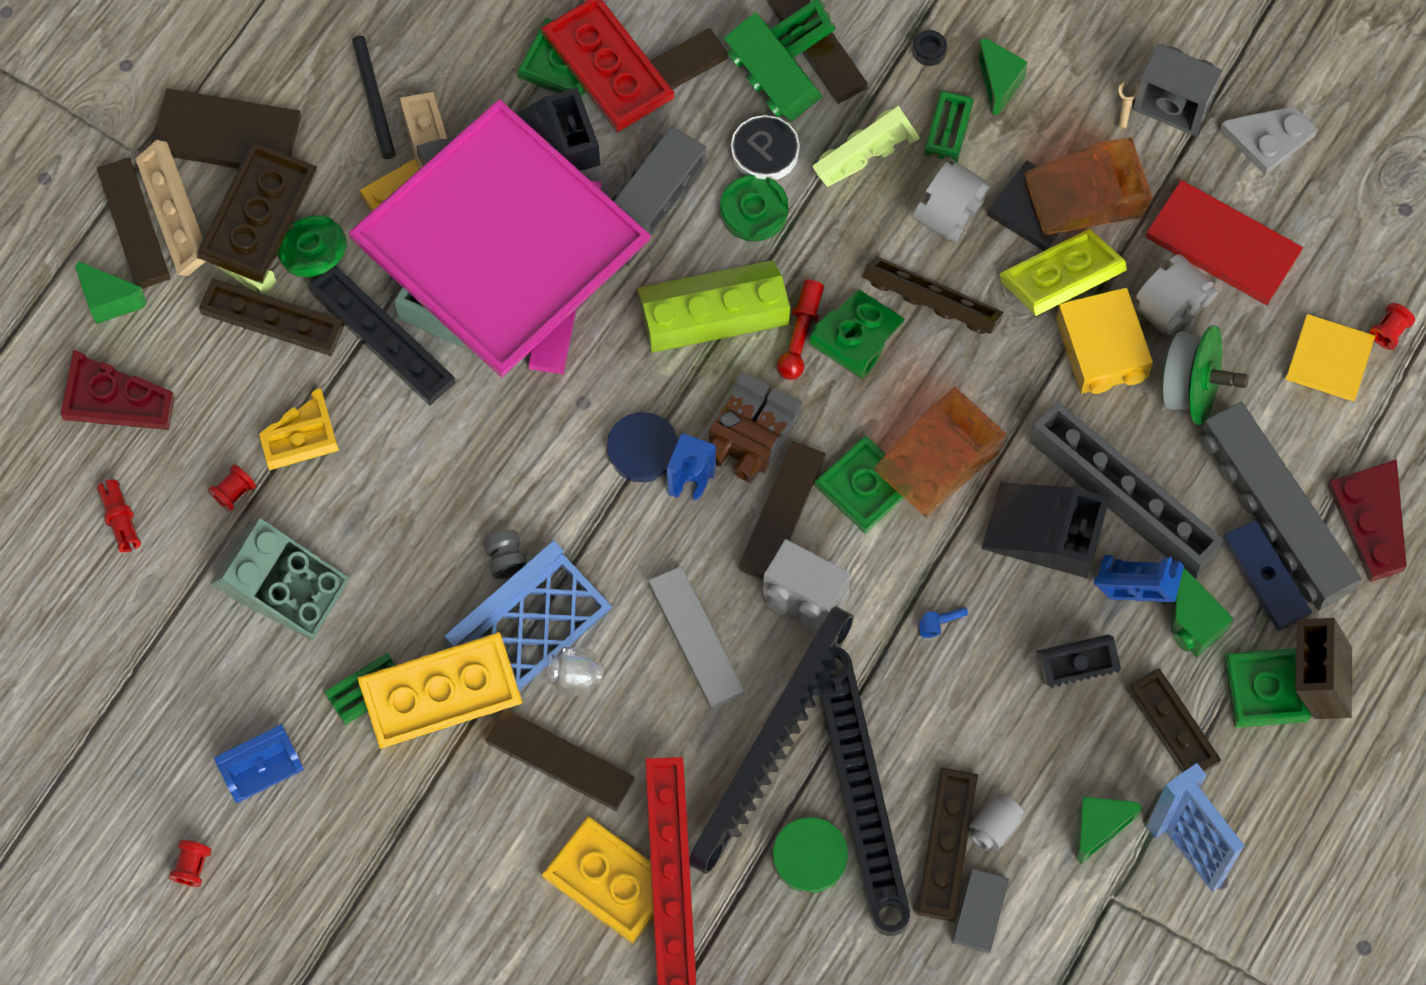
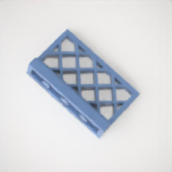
[443,540,612,691]
[1146,763,1244,892]

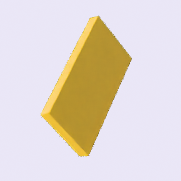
[358,632,523,749]

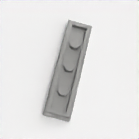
[648,566,745,710]

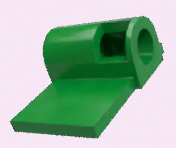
[809,289,905,379]

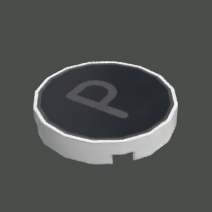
[731,115,800,180]

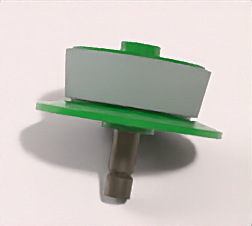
[1162,325,1249,425]

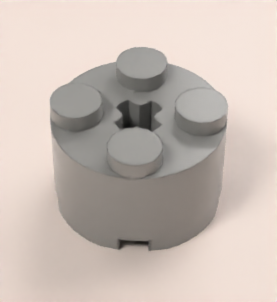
[913,158,991,243]
[1133,254,1218,336]

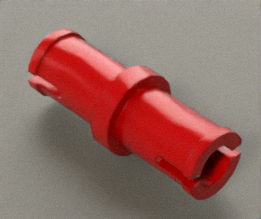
[97,479,141,553]

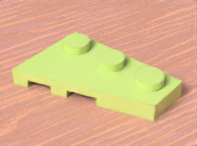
[812,106,921,187]

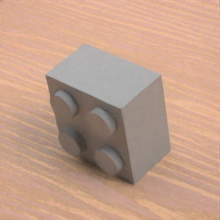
[763,539,851,632]

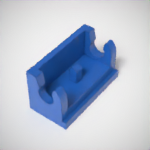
[667,433,716,501]
[1094,555,1184,602]
[214,724,304,804]

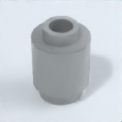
[969,794,1024,851]

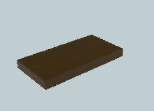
[151,89,302,169]
[197,141,317,284]

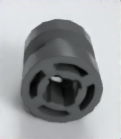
[483,530,527,579]

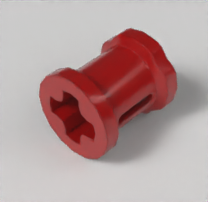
[1369,303,1415,350]
[207,464,256,512]
[168,840,212,887]

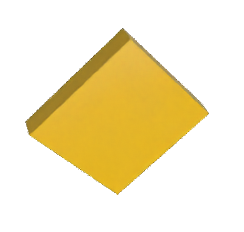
[1285,314,1375,402]

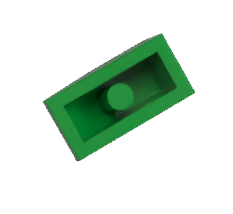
[1171,568,1234,658]

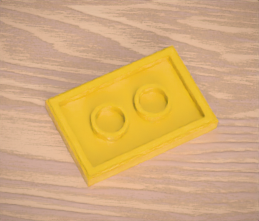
[542,816,653,944]

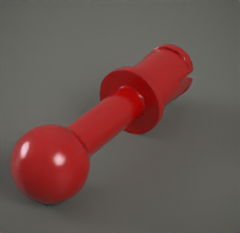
[776,279,825,380]

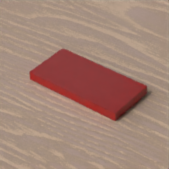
[541,0,674,133]
[1145,180,1304,306]

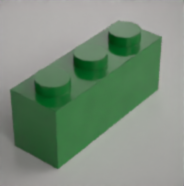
[724,12,823,122]

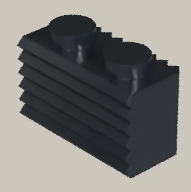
[1036,634,1121,688]

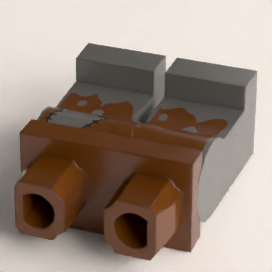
[709,371,802,483]

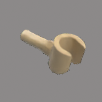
[1118,81,1139,129]

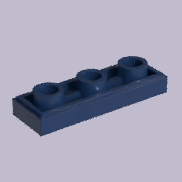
[1223,520,1312,631]

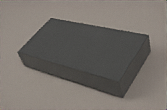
[953,868,1009,954]

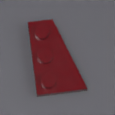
[60,350,175,430]

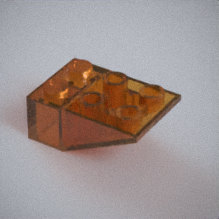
[1024,137,1153,235]
[874,387,1007,518]

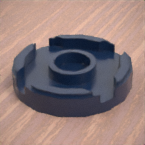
[607,412,678,483]

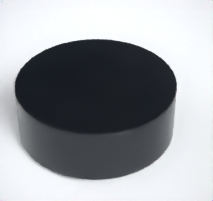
[912,30,947,66]

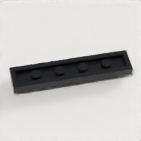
[308,266,456,406]

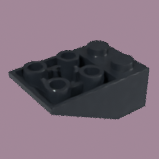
[516,87,601,171]
[981,482,1110,578]

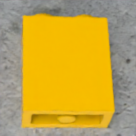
[1056,288,1153,394]

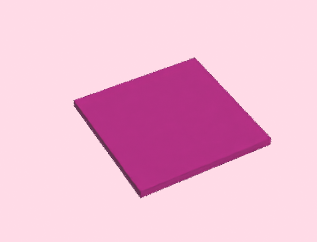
[349,99,651,378]

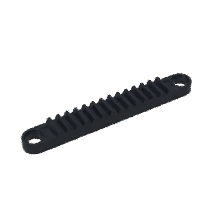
[689,606,854,874]
[820,648,910,936]

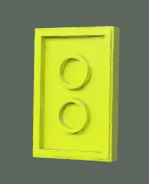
[1000,229,1127,316]

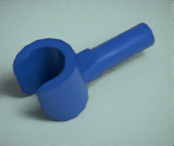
[919,607,968,638]

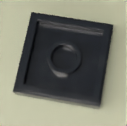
[987,160,1085,251]

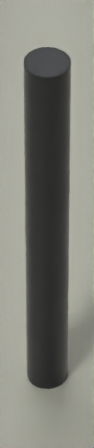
[352,36,396,159]

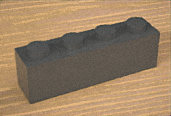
[612,126,707,266]

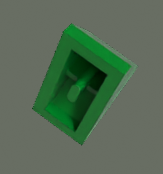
[977,38,1028,115]
[75,261,147,324]
[1076,797,1142,864]

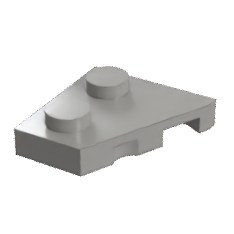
[1220,106,1318,175]

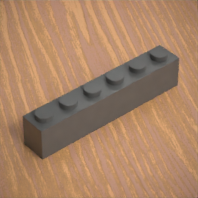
[1030,401,1224,579]
[1200,401,1362,611]

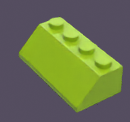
[637,260,790,353]

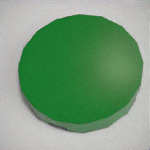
[720,175,788,241]
[278,215,347,277]
[773,817,848,893]

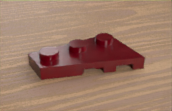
[1328,459,1407,582]

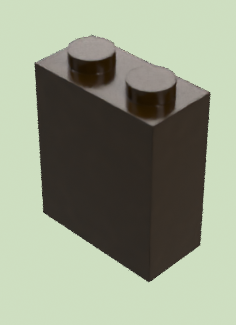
[1296,618,1352,719]

